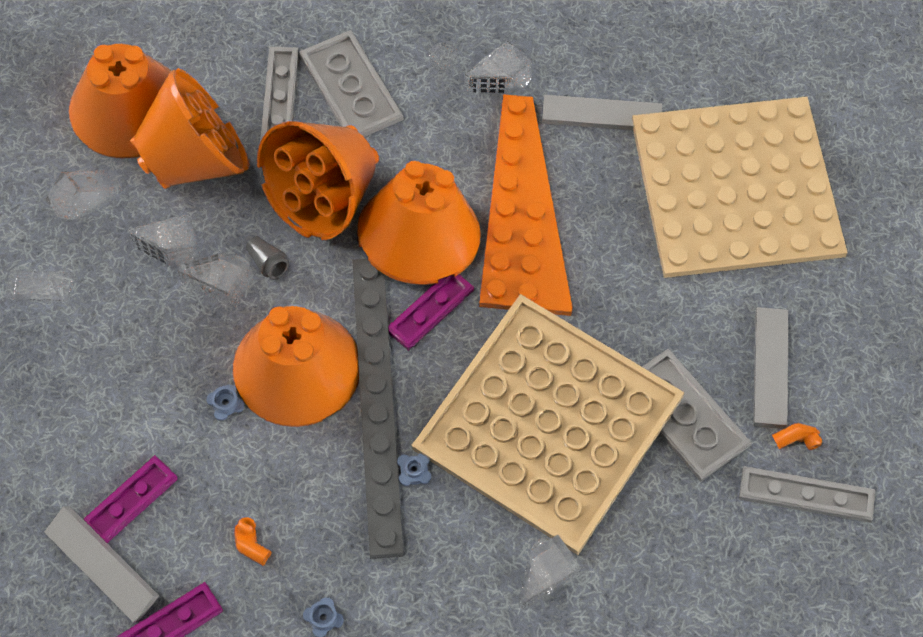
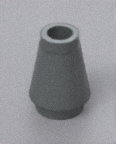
[246,236,289,279]

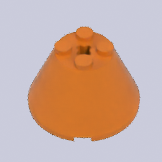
[69,44,171,158]
[130,68,249,189]
[257,121,379,240]
[357,161,481,285]
[233,306,359,427]

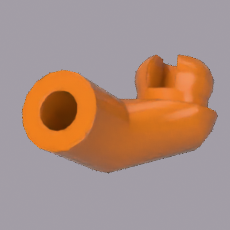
[772,423,822,450]
[234,517,272,566]

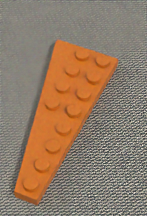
[479,94,572,316]

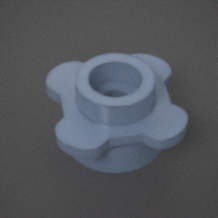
[206,385,244,421]
[397,453,431,486]
[303,598,344,637]

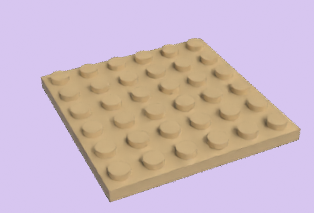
[632,97,848,278]
[412,294,684,555]

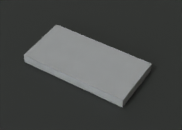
[299,30,404,137]
[642,349,752,482]

